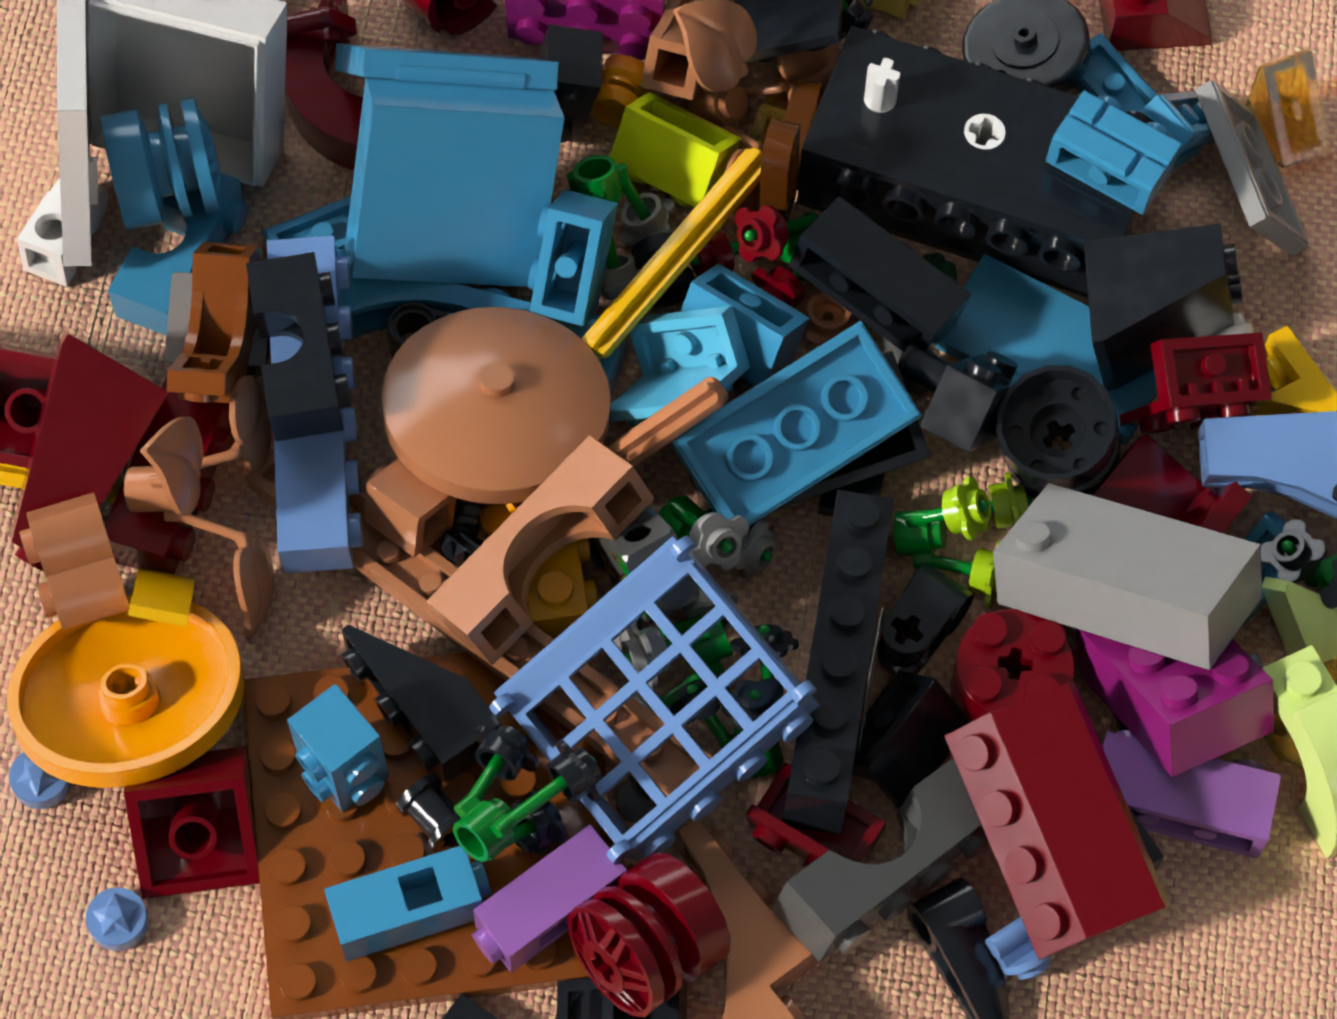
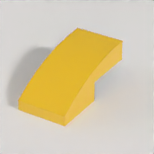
[128,567,196,627]

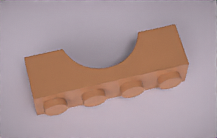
[426,435,655,665]

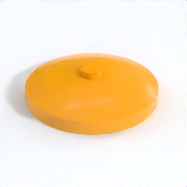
[7,594,245,788]

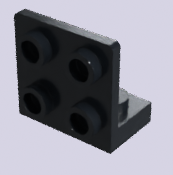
[734,0,842,63]

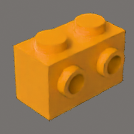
[527,538,598,639]

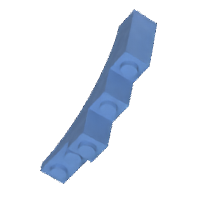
[1198,411,1337,520]

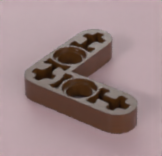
[759,77,824,221]

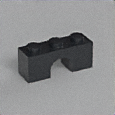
[246,252,352,442]

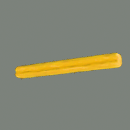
[582,147,762,359]

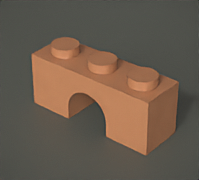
[364,459,456,557]

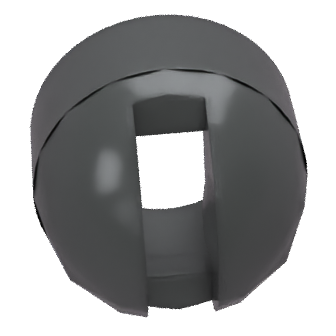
[616,776,657,823]

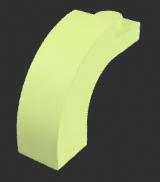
[1262,645,1337,860]

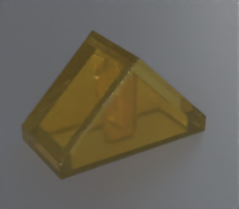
[1246,49,1331,169]

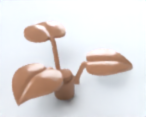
[673,0,841,240]
[124,375,274,639]

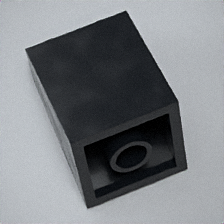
[1084,224,1243,390]

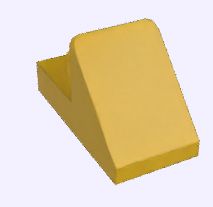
[1256,325,1337,416]

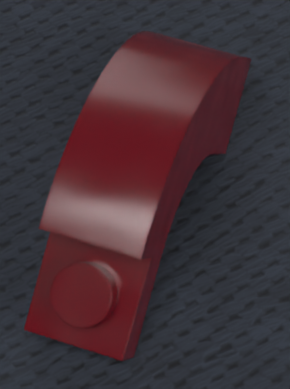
[285,0,363,170]

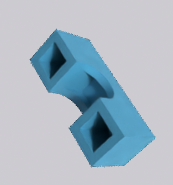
[108,173,248,335]

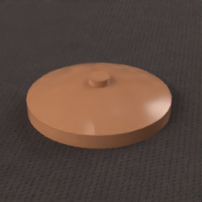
[382,307,610,504]

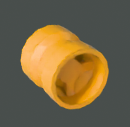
[590,54,650,128]

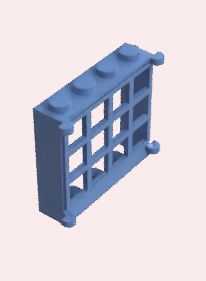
[489,536,820,865]

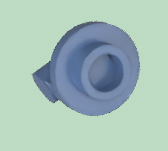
[985,917,1051,980]

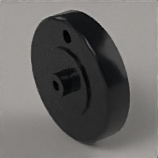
[962,0,1091,93]

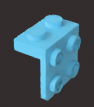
[609,305,750,426]

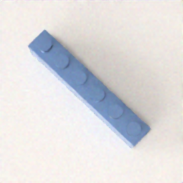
[267,236,363,574]

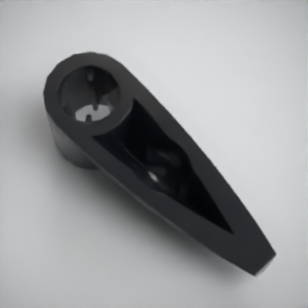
[907,877,1009,1019]

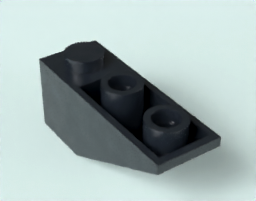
[341,625,502,783]

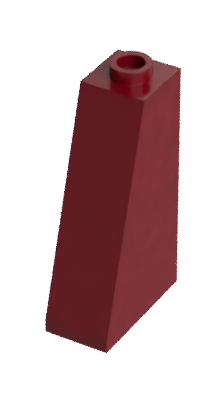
[9,331,169,572]

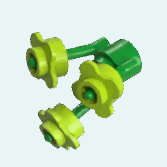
[894,472,1032,609]

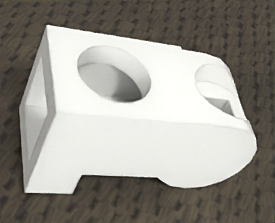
[17,178,108,287]

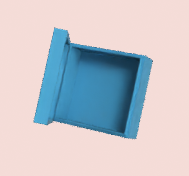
[335,43,565,287]

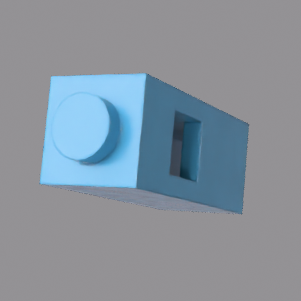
[324,846,492,962]

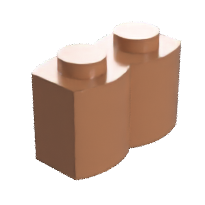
[19,492,130,630]

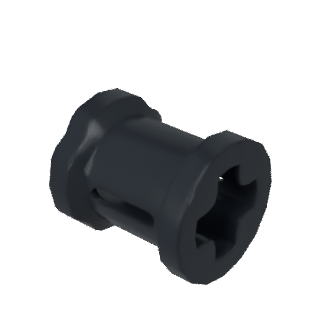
[396,773,461,853]

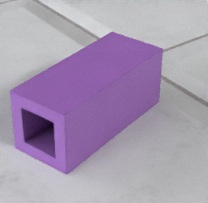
[472,824,627,973]

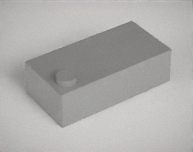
[993,483,1262,670]

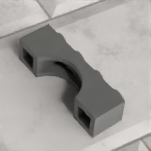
[771,758,989,963]

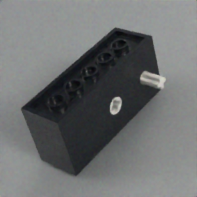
[797,26,1155,297]

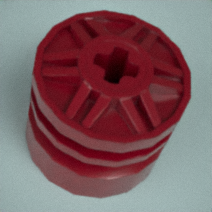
[568,853,731,1017]

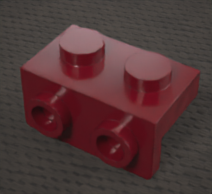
[745,762,887,869]

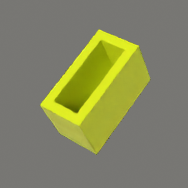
[609,92,742,208]

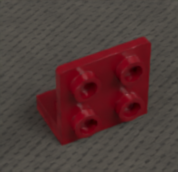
[1119,332,1272,434]
[1091,434,1252,533]

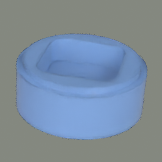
[9,752,71,809]
[86,887,149,951]

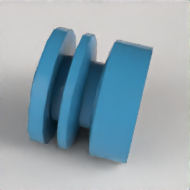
[101,97,222,231]

